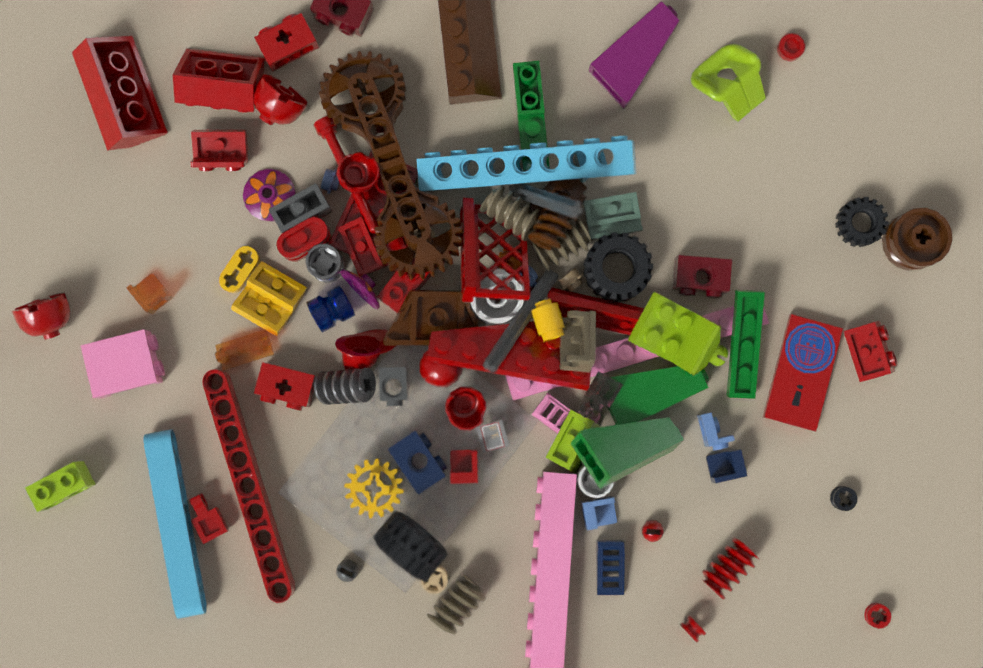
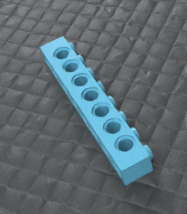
[417,136,637,191]

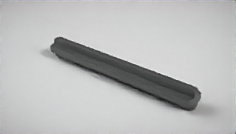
[509,183,583,218]
[483,269,558,373]

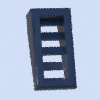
[596,540,625,595]

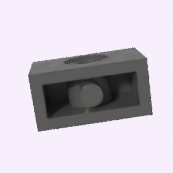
[268,183,333,233]

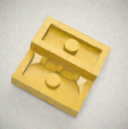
[231,261,307,336]

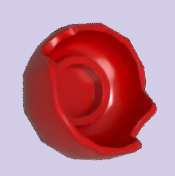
[336,152,380,194]
[419,350,463,388]
[445,386,487,430]

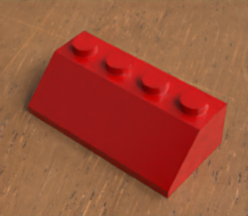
[72,36,168,151]

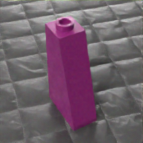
[588,1,679,109]

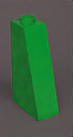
[595,366,709,425]
[570,417,685,489]

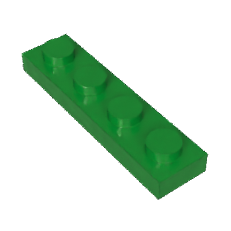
[726,290,765,399]

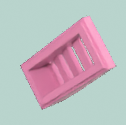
[531,393,570,434]

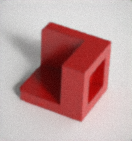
[450,449,478,484]

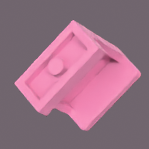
[80,329,165,399]

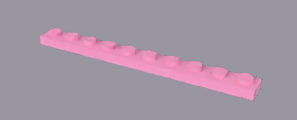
[506,306,769,401]

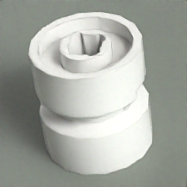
[576,464,614,498]

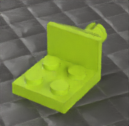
[628,292,728,375]

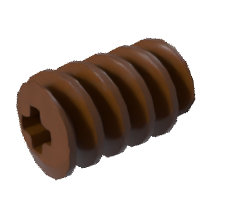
[528,189,583,251]

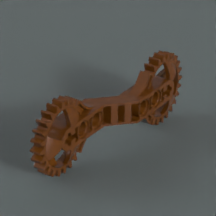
[319,51,463,280]

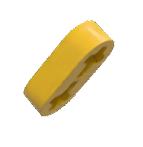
[219,246,260,293]

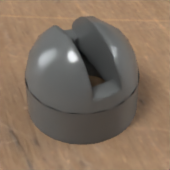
[336,559,359,582]

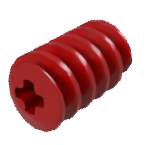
[702,538,760,600]

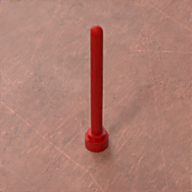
[313,116,379,233]

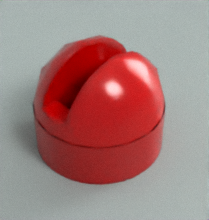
[641,520,664,542]

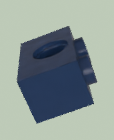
[388,430,447,495]

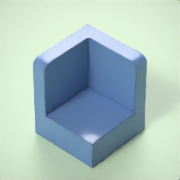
[581,496,617,530]

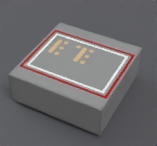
[476,420,509,453]

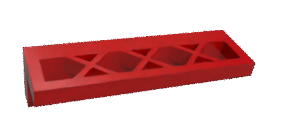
[547,288,645,335]

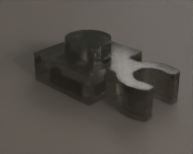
[579,371,623,423]

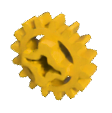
[344,458,404,518]

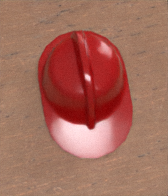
[335,329,397,370]

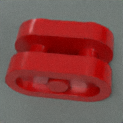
[277,217,331,262]

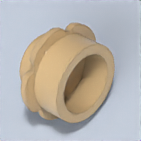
[558,268,583,292]

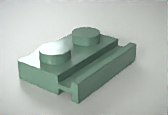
[583,192,643,240]

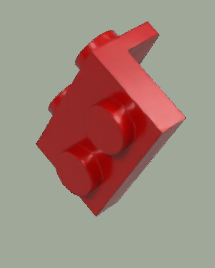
[190,130,249,171]

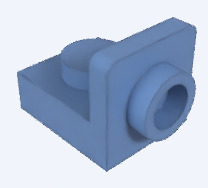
[697,412,735,451]

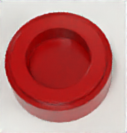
[777,33,805,61]

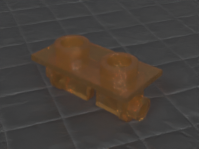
[215,330,274,371]

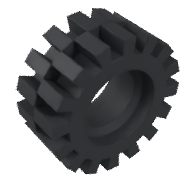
[835,197,889,247]

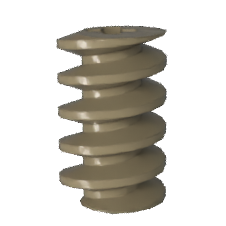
[480,185,540,241]
[531,218,591,271]
[427,573,486,635]

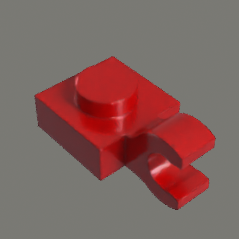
[189,493,229,544]

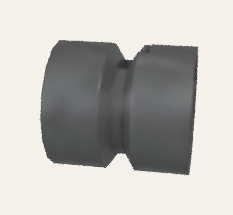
[306,244,345,283]

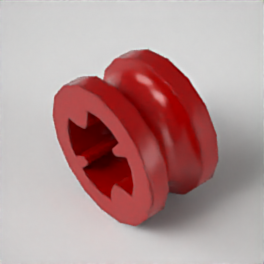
[864,603,892,629]
[680,615,707,643]

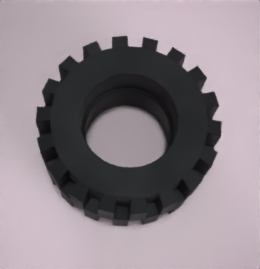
[583,232,653,302]
[373,510,448,582]

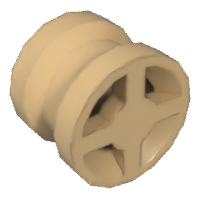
[421,565,448,594]

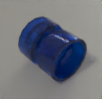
[306,285,356,333]

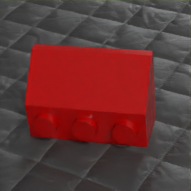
[172,48,265,113]

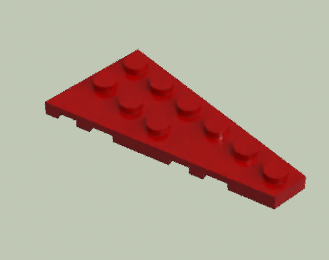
[426,321,591,391]

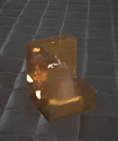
[126,274,173,314]

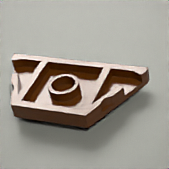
[383,290,479,345]

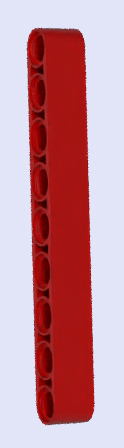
[202,369,295,603]

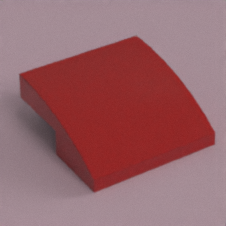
[338,208,407,277]

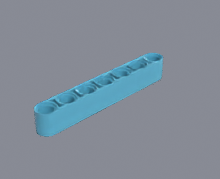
[143,429,207,619]

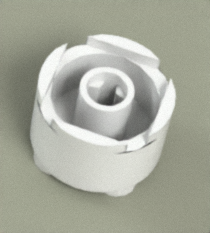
[470,269,524,325]

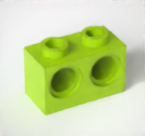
[25,461,96,512]

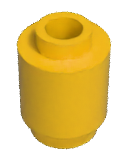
[531,299,565,342]

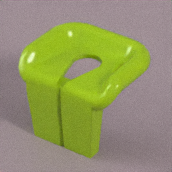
[691,44,766,122]

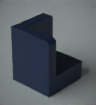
[706,449,748,483]

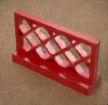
[459,197,530,302]

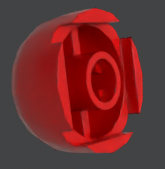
[254,74,308,125]
[12,292,70,340]

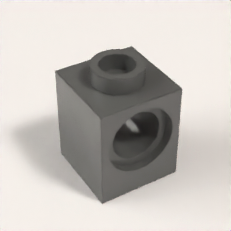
[379,367,409,406]

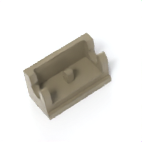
[560,311,596,373]

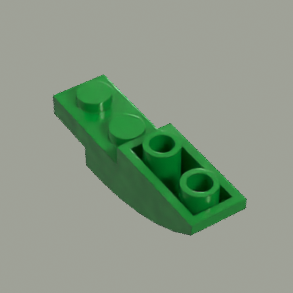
[513,61,550,172]

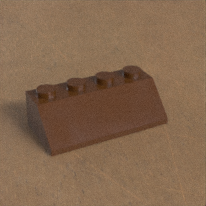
[438,0,502,105]

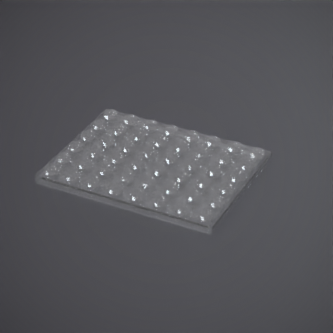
[278,345,538,593]

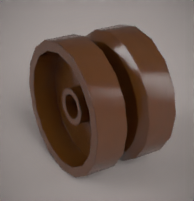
[882,207,953,271]

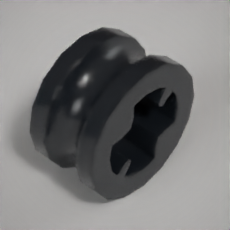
[830,486,857,511]

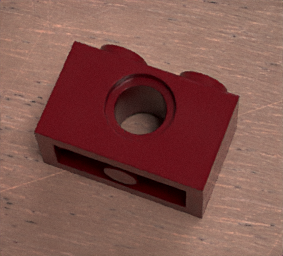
[310,0,374,37]
[672,255,732,298]

